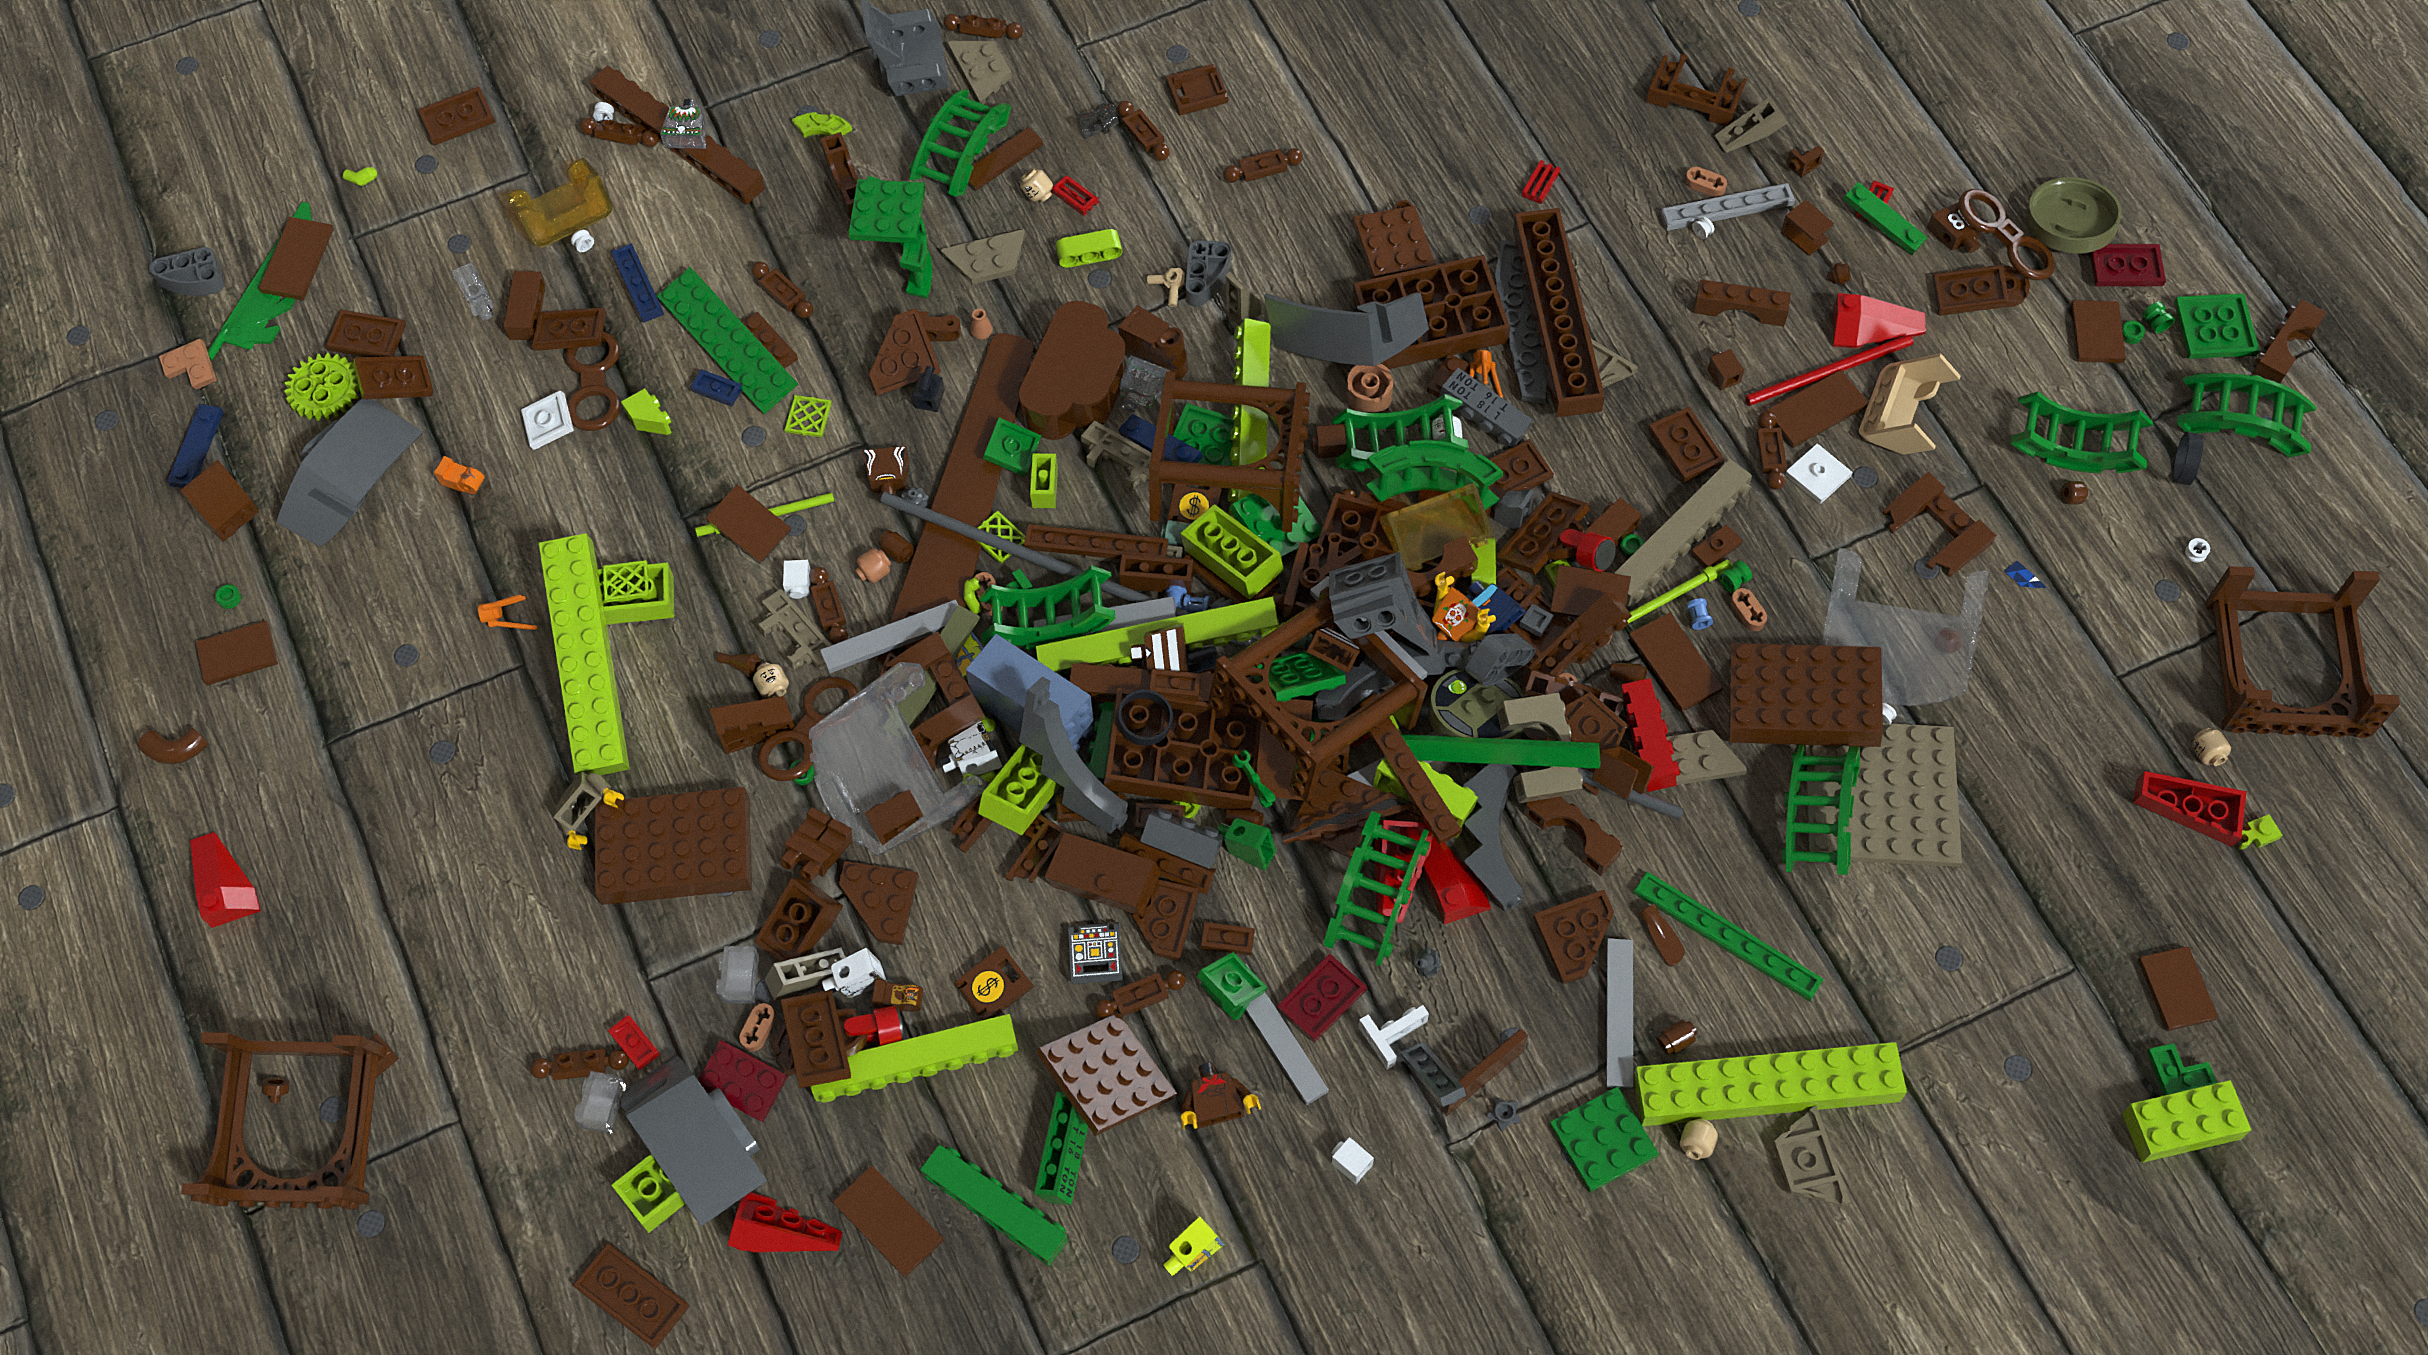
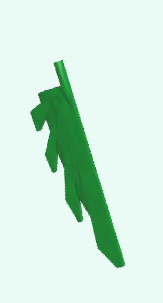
[208,202,312,361]

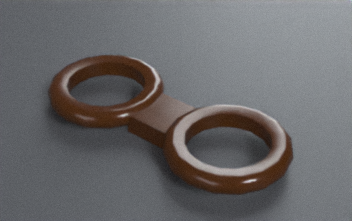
[1959,189,2055,281]
[565,331,621,431]
[758,677,860,781]

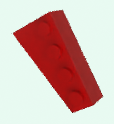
[1622,678,1680,792]
[2133,771,2247,847]

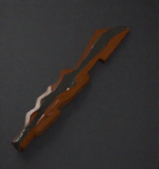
[1281,792,1414,845]

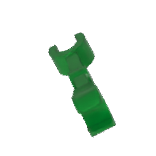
[1232,750,1276,808]

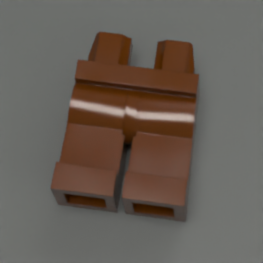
[780,807,852,882]

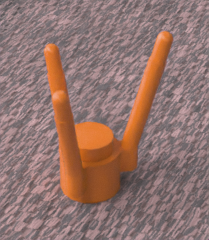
[1469,350,1503,398]
[478,594,538,630]

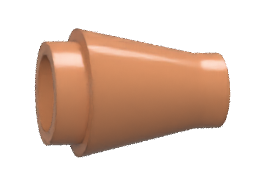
[970,309,993,340]

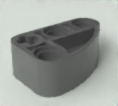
[1186,240,1232,307]
[149,247,225,296]
[1465,634,1535,687]

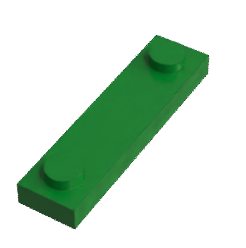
[1843,182,1928,255]

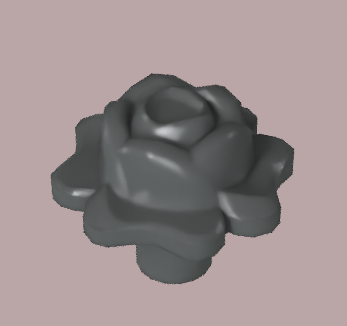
[901,487,929,507]
[1415,947,1441,979]

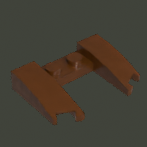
[1646,54,1747,126]
[1883,472,1997,577]
[1502,579,1586,676]
[886,631,986,748]
[950,781,1068,883]

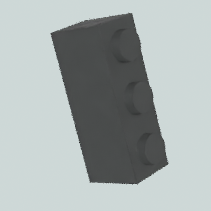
[1140,808,1224,869]

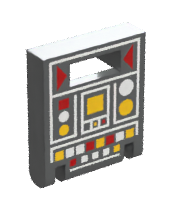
[1068,922,1123,984]

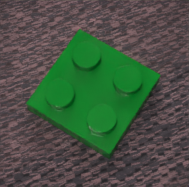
[982,417,1041,477]

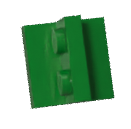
[1197,952,1268,1021]

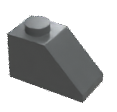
[1493,490,1534,532]

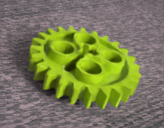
[284,353,360,421]

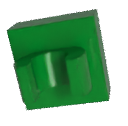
[1006,569,1033,589]

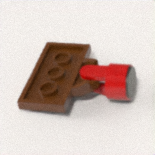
[1496,491,1615,575]
[781,990,904,1088]

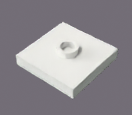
[521,390,574,450]
[1785,444,1853,504]

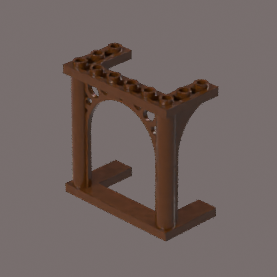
[1149,372,1310,532]
[2206,566,2400,738]
[1209,587,1428,802]
[181,1032,386,1210]

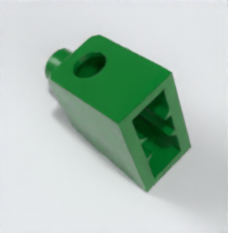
[1217,818,1276,871]

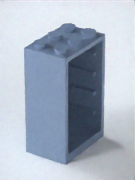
[966,634,1094,753]

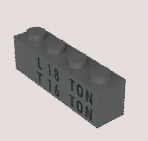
[1439,368,1533,448]

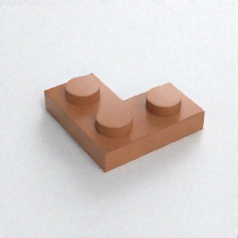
[159,339,217,390]

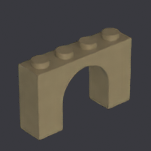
[1496,693,1583,803]

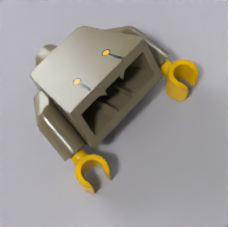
[553,772,624,850]

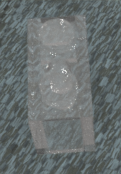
[716,946,759,1004]
[574,1071,626,1134]

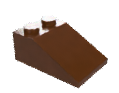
[180,460,259,542]
[754,878,843,962]

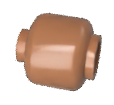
[856,548,892,583]

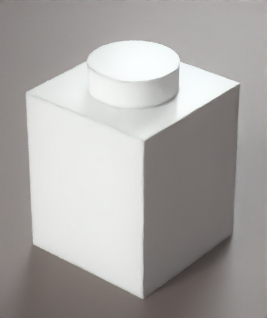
[783,560,811,599]
[1332,1137,1374,1184]

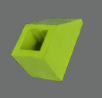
[621,389,672,435]

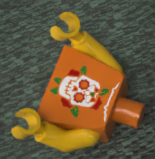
[1432,572,1496,643]

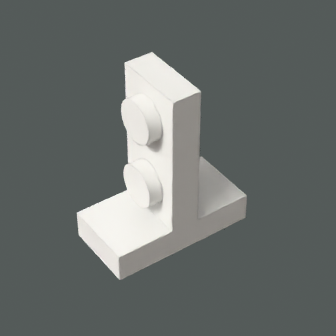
[1359,1005,1429,1070]

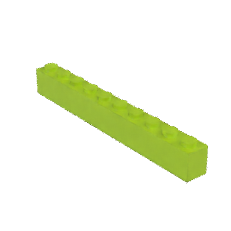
[1228,318,1271,521]
[1036,597,1279,676]

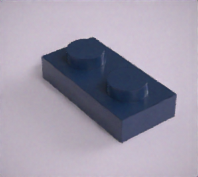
[690,369,742,407]

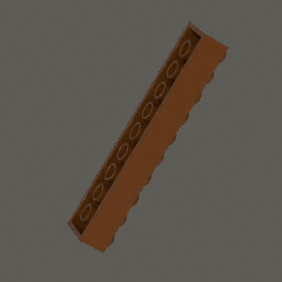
[1513,208,1605,417]

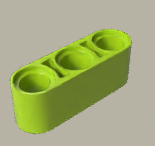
[1055,229,1123,268]
[1471,537,1496,589]

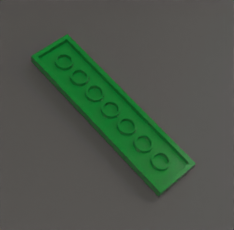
[657,267,799,415]

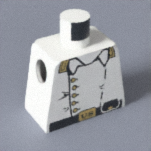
[939,721,1002,776]
[822,948,887,998]

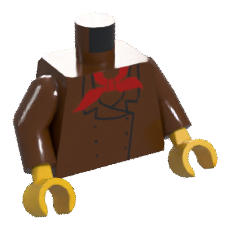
[1180,1063,1261,1130]

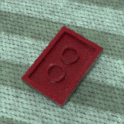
[2090,244,2166,287]
[1277,953,1367,1043]
[698,1040,788,1122]

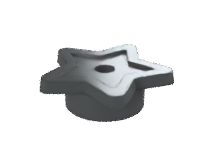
[1487,1098,1521,1131]

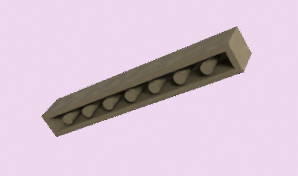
[1614,459,1752,607]

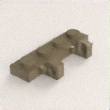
[1081,421,1165,491]
[758,589,832,670]

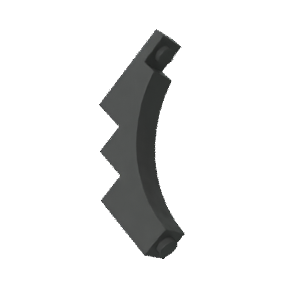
[1316,636,1472,721]
[1019,676,1128,834]
[1463,738,1524,911]

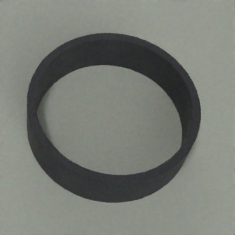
[2173,432,2204,485]
[1117,690,1173,746]

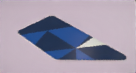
[2005,561,2046,589]

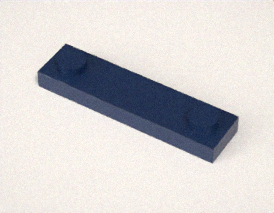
[611,243,664,323]
[167,404,224,488]
[1118,414,1203,463]

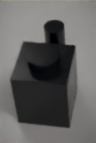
[913,366,945,412]
[1187,645,1217,674]

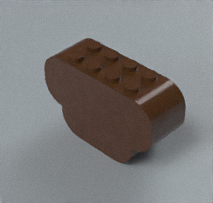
[1019,301,1128,440]

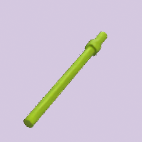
[695,493,835,537]
[1627,559,1731,624]

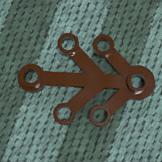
[1300,532,1379,590]

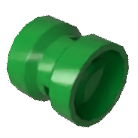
[2142,301,2175,334]
[1718,560,1753,593]

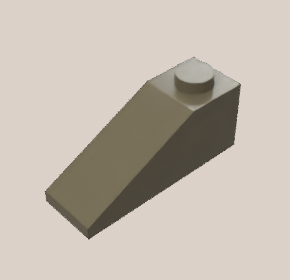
[1715,96,1788,153]
[1225,273,1262,326]
[765,948,846,1001]

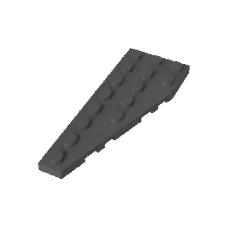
[1494,240,1548,404]

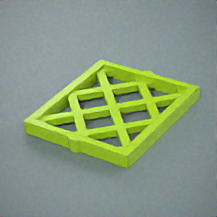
[785,395,832,438]
[975,511,1026,564]
[603,560,649,602]

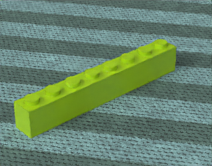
[811,1014,1019,1102]

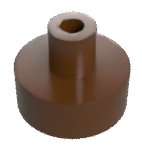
[262,1077,289,1103]

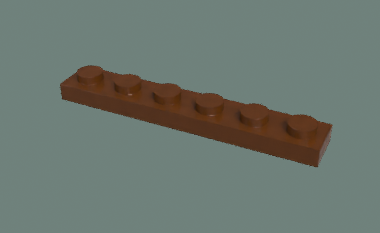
[1024,524,1169,559]
[1367,717,1462,845]

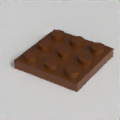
[1351,206,1436,279]
[1290,768,1388,858]

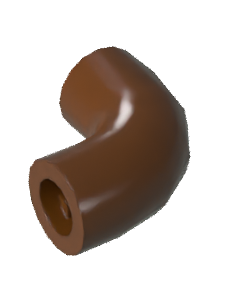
[137,728,209,765]

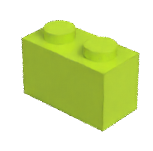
[1030,454,1058,508]

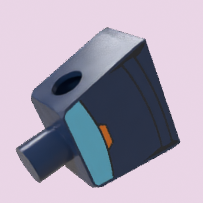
[1468,581,1527,636]

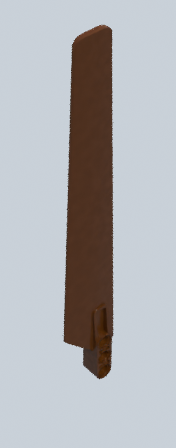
[874,333,1034,712]

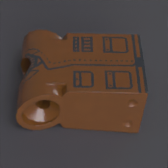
[1118,305,1188,380]

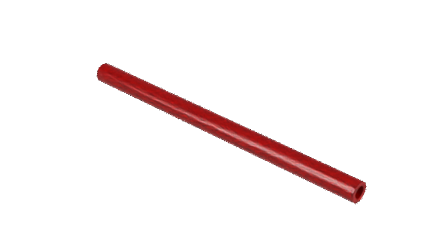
[1745,335,1913,406]

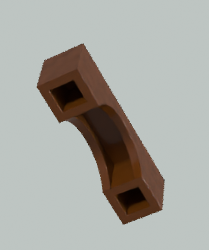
[820,132,858,220]
[1694,279,1791,327]
[2253,299,2327,383]
[1406,536,1478,597]
[1520,666,1624,716]
[1524,796,1623,876]

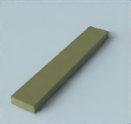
[882,605,980,741]

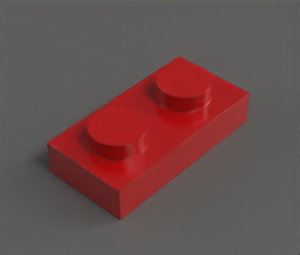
[608,1015,661,1071]

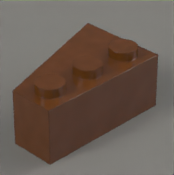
[710,696,795,755]

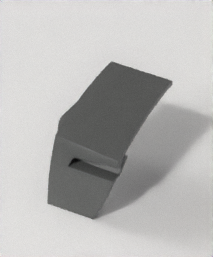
[1264,292,1429,366]
[276,399,423,547]
[621,1054,767,1226]

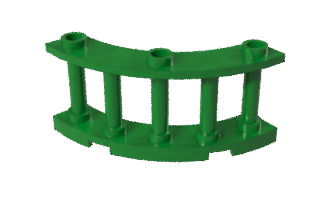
[909,89,1012,197]
[866,175,933,299]
[2177,373,2316,458]
[2010,391,2153,474]
[1332,394,1469,472]
[1366,440,1503,513]
[979,565,1116,650]
[1781,745,1860,875]
[1323,811,1430,966]

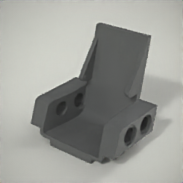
[860,0,950,96]
[1329,552,1438,660]

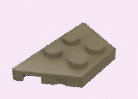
[947,41,1012,104]
[941,229,1026,285]
[1591,339,1638,388]
[1666,730,1747,785]
[1773,1106,1851,1206]

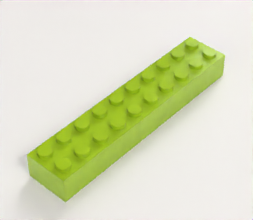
[539,533,630,776]
[1633,1042,1907,1127]

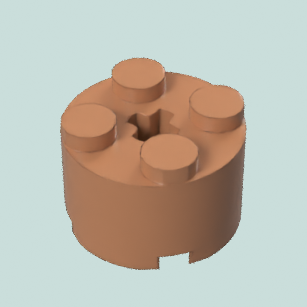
[1346,363,1393,413]

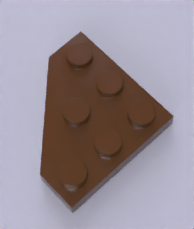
[869,308,941,396]
[839,861,919,945]
[1129,880,1199,961]
[1533,890,1614,985]

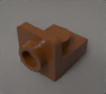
[1787,145,1824,178]

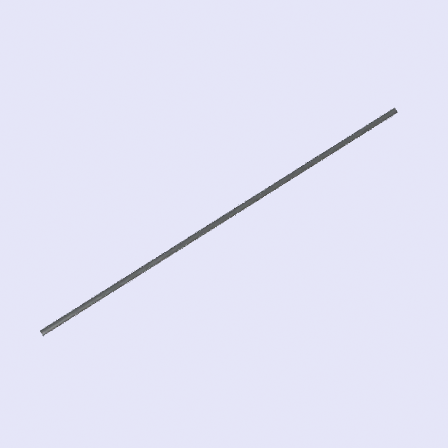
[881,492,1684,820]

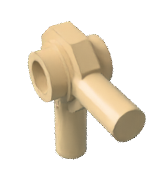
[1147,268,1186,307]

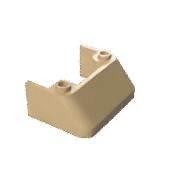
[1859,353,1961,455]

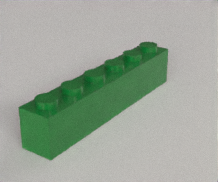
[920,1144,1068,1267]

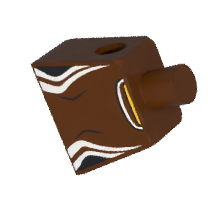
[862,446,909,497]

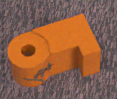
[434,456,485,494]

